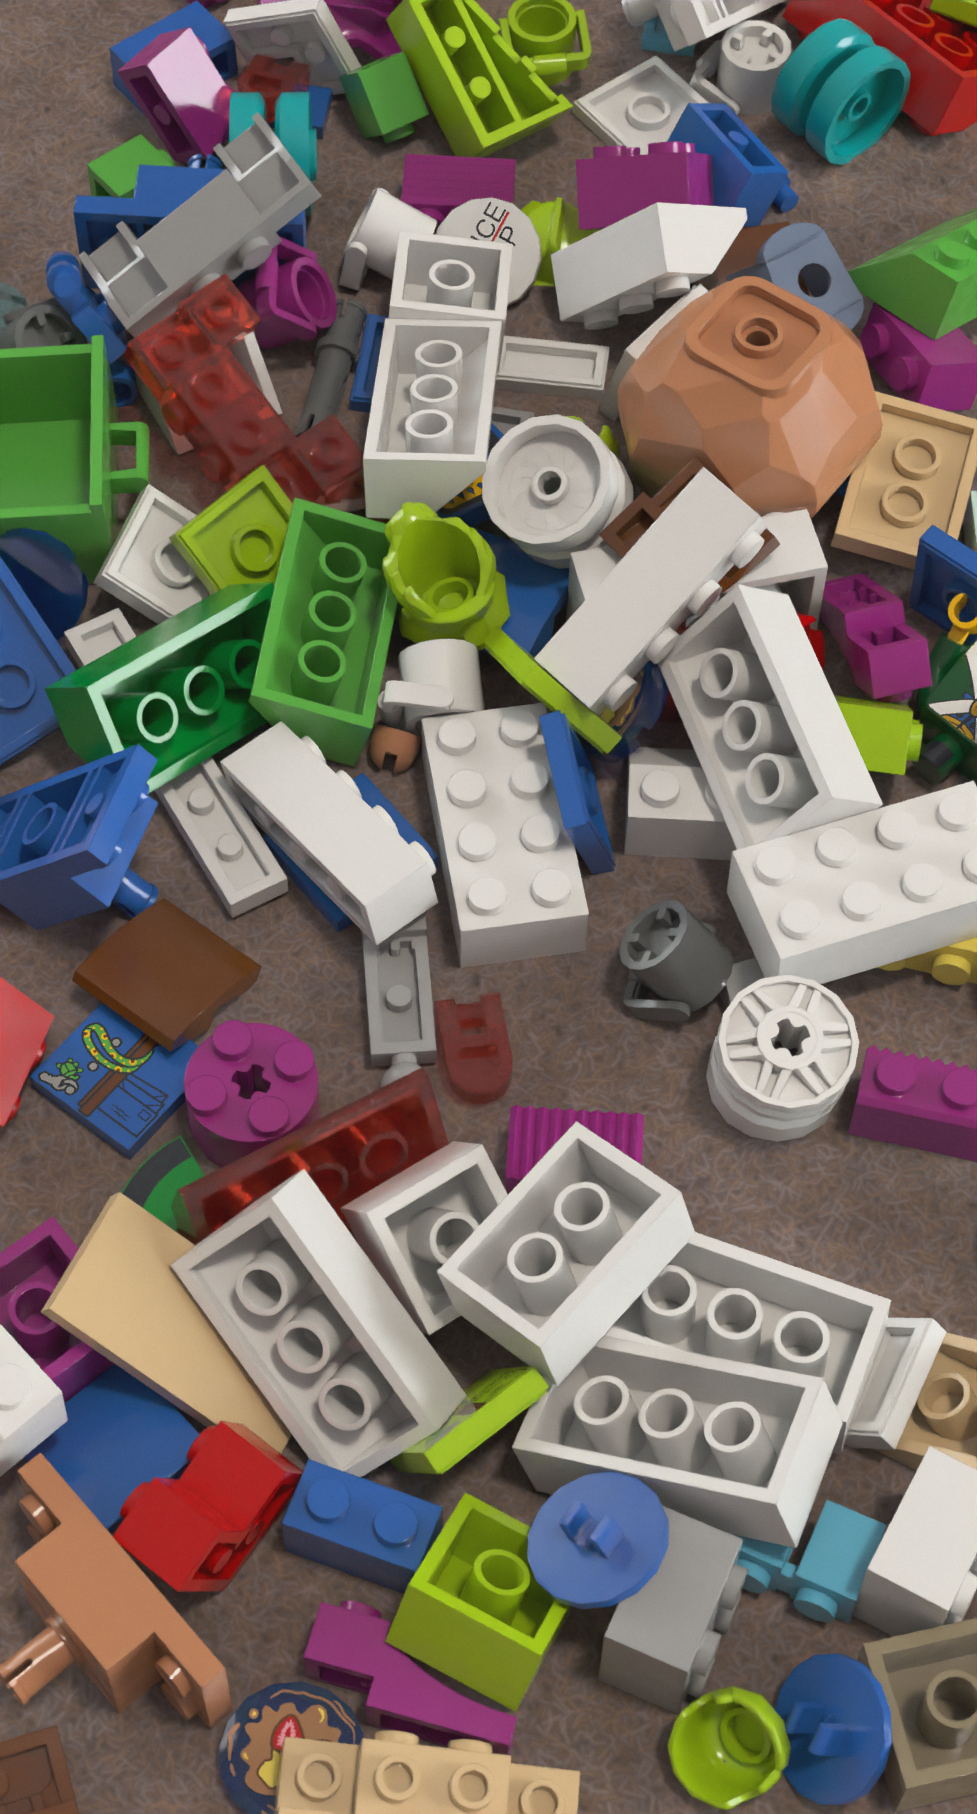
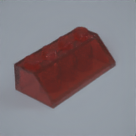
[171,1068,449,1246]

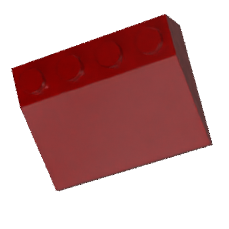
[782,0,977,136]

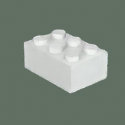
[437,1121,695,1387]

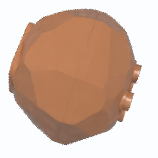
[617,276,883,519]

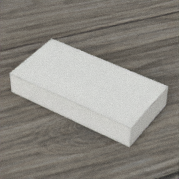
[495,336,609,400]
[844,1318,946,1450]

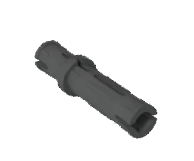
[293,298,367,455]

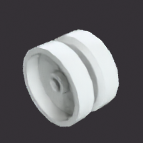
[482,414,633,569]

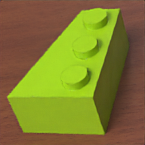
[386,0,573,158]

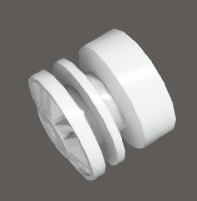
[706,975,859,1142]

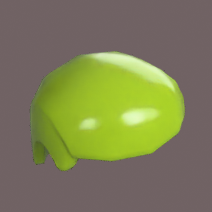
[667,1686,791,1810]

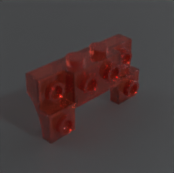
[123,273,364,504]

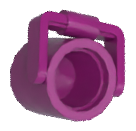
[237,236,337,350]

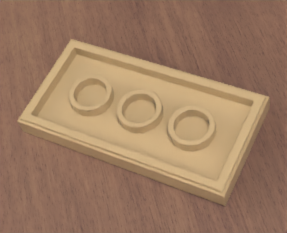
[41,1192,292,1454]

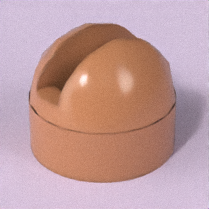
[369,724,422,774]

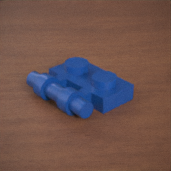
[45,251,128,364]

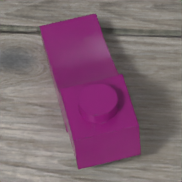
[819,573,933,702]
[303,1600,517,1755]

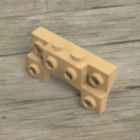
[275,1730,580,1814]

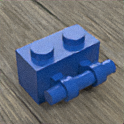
[667,103,799,227]

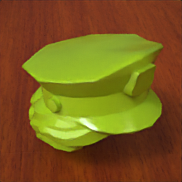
[382,501,510,651]

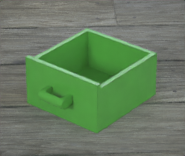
[0,335,149,588]

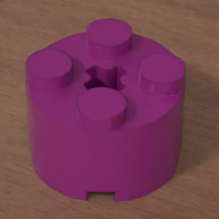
[184,1020,321,1175]

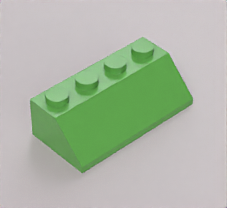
[847,208,977,341]
[248,497,398,767]

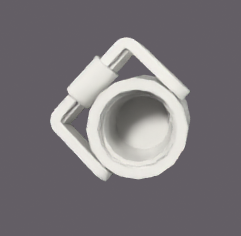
[689,20,791,116]
[339,188,437,291]
[378,639,485,736]

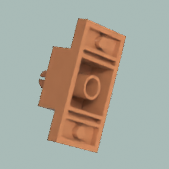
[0,1452,233,1730]

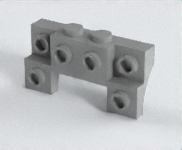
[77,112,321,341]

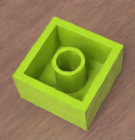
[385,1492,572,1712]

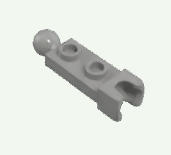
[361,912,437,1114]

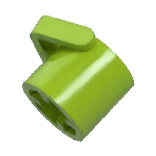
[498,0,592,86]

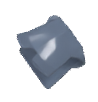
[726,222,864,330]

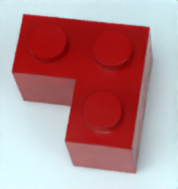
[112,1420,303,1592]

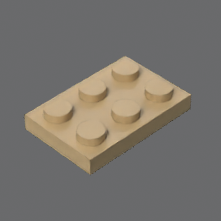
[831,391,977,570]

